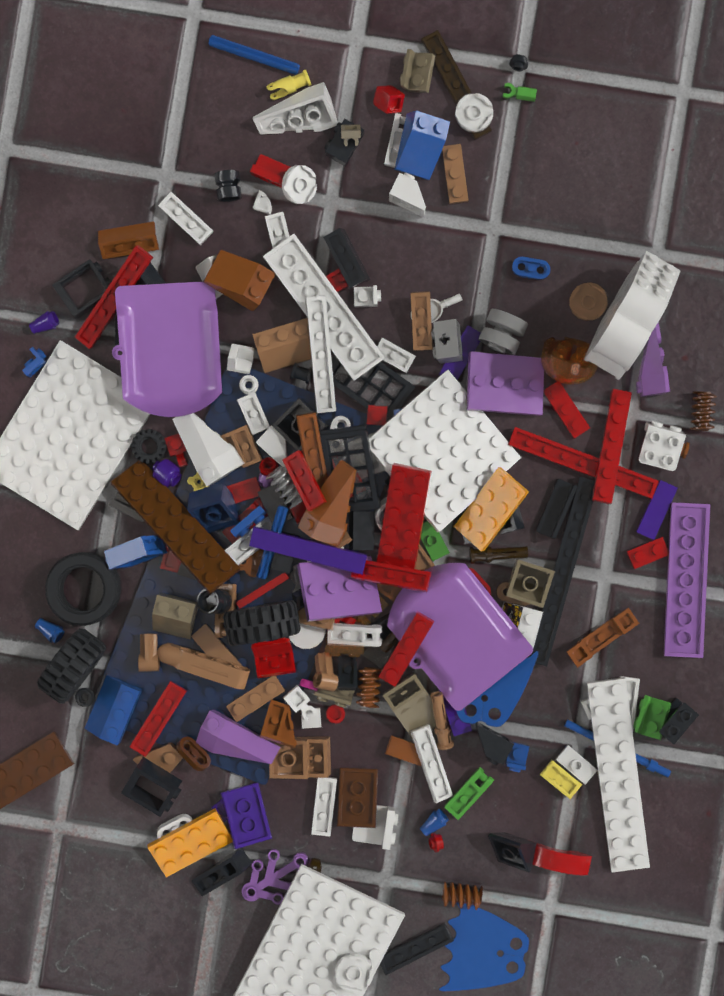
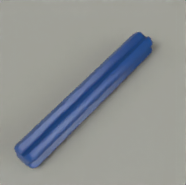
[256,505,288,579]

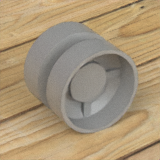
[478,308,528,355]

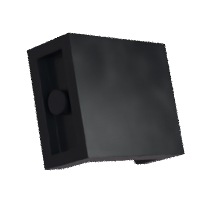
[659,697,699,744]

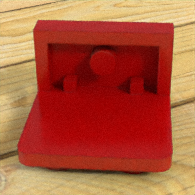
[251,637,296,678]

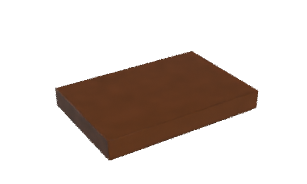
[337,768,378,828]

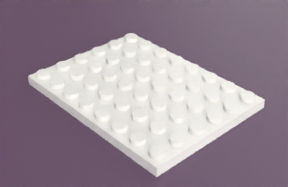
[0,340,150,530]
[233,864,405,996]

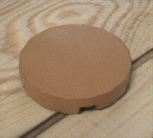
[569,283,608,321]

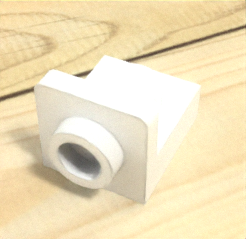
[354,285,381,307]

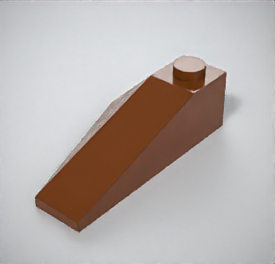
[298,460,356,547]

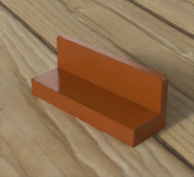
[98,221,159,259]

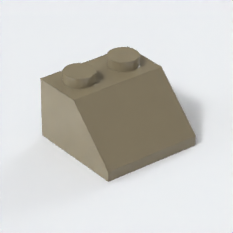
[506,559,555,608]

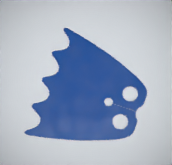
[456,651,538,727]
[439,902,529,991]

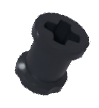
[290,363,313,384]

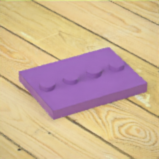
[467,352,544,416]
[297,556,382,622]

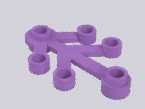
[242,849,308,905]

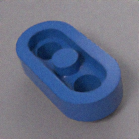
[512,257,550,280]

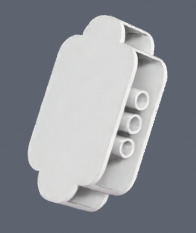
[584,250,680,380]

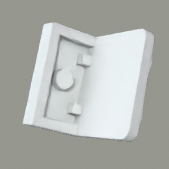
[639,420,686,471]
[352,805,398,850]

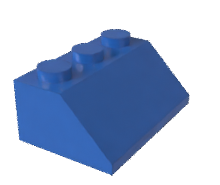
[85,675,142,745]

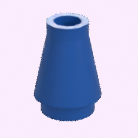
[35,618,65,644]
[420,809,449,836]

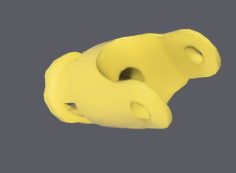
[267,69,311,100]

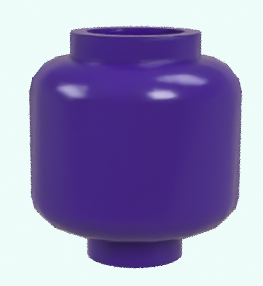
[152,459,181,487]

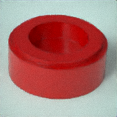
[326,704,345,724]

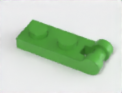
[444,767,494,820]

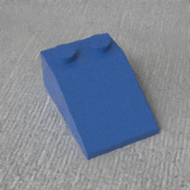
[394,110,450,180]

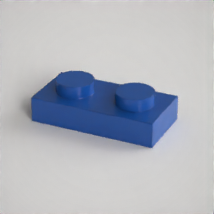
[230,505,267,538]

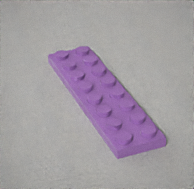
[663,503,710,658]

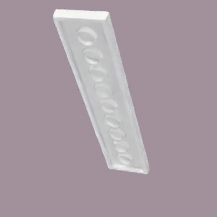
[586,677,650,872]

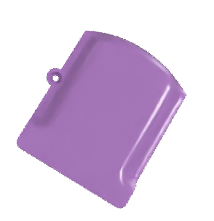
[112,282,222,417]
[387,563,533,711]

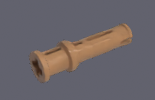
[430,691,454,750]

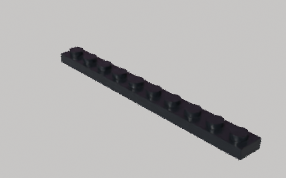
[529,477,595,667]

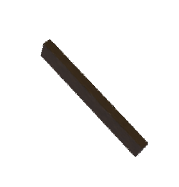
[421,30,492,140]

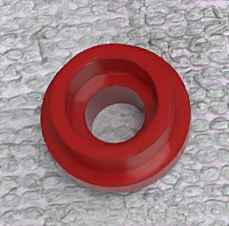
[259,457,278,476]
[428,833,444,853]

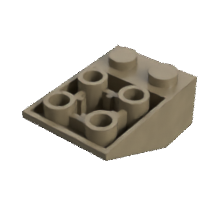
[382,672,436,739]

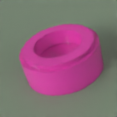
[299,678,318,691]

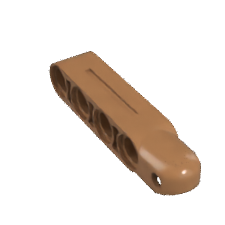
[157,643,250,689]

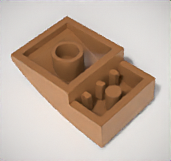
[269,736,331,779]

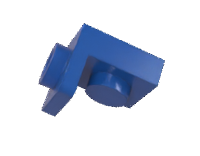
[22,347,47,378]
[505,742,529,772]

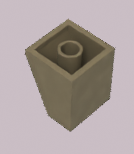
[152,593,198,639]

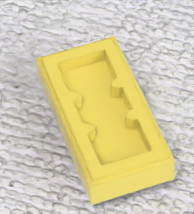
[540,759,582,799]

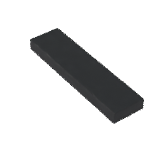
[380,922,454,975]

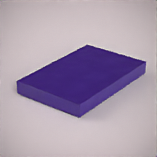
[220,782,272,849]

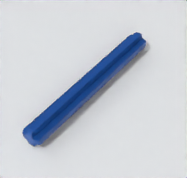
[208,35,300,75]

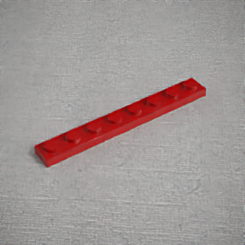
[508,427,659,499]

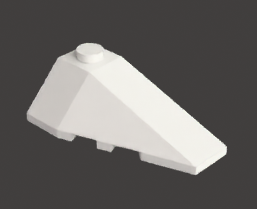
[253,82,338,134]
[172,413,245,486]

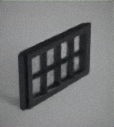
[332,356,415,423]
[320,425,380,512]

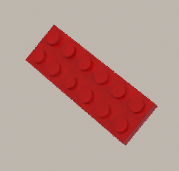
[377,463,432,569]

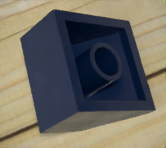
[187,483,240,533]

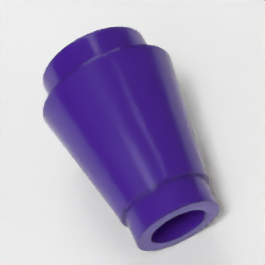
[29,311,59,334]

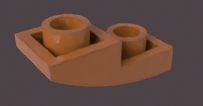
[385,736,422,766]

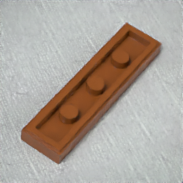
[296,412,328,489]

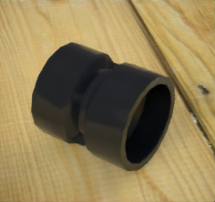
[214,170,242,202]
[197,589,232,614]

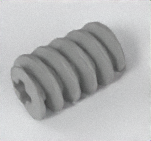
[265,466,303,509]

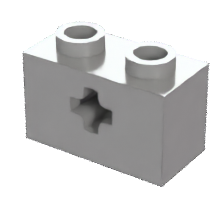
[431,319,463,364]

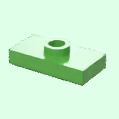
[421,521,450,561]

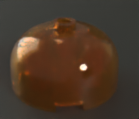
[541,337,598,385]

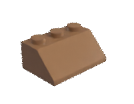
[252,318,311,373]

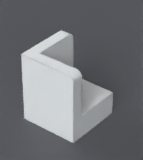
[227,344,254,374]

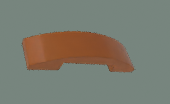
[566,608,640,668]

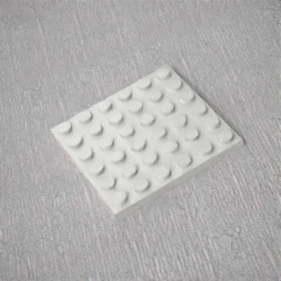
[369,370,521,533]

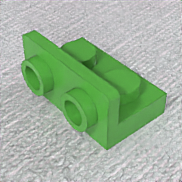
[634,695,671,740]

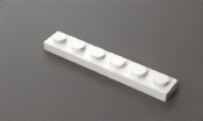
[306,295,336,413]

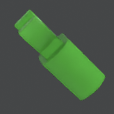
[503,83,537,102]

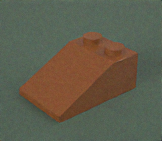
[203,250,276,312]

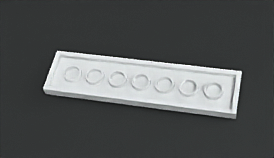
[263,234,385,381]

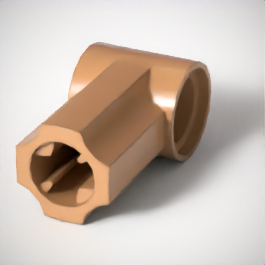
[138,633,160,672]
[313,652,338,692]

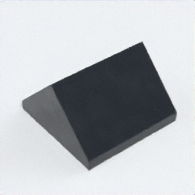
[488,832,537,872]

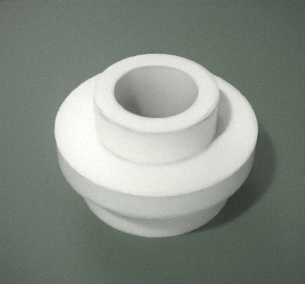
[239,375,259,395]

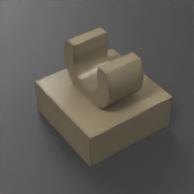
[341,125,361,146]

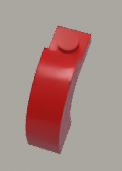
[530,840,592,875]

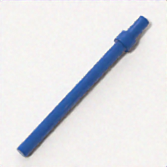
[564,719,671,778]

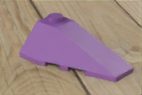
[636,322,670,397]
[196,709,281,764]

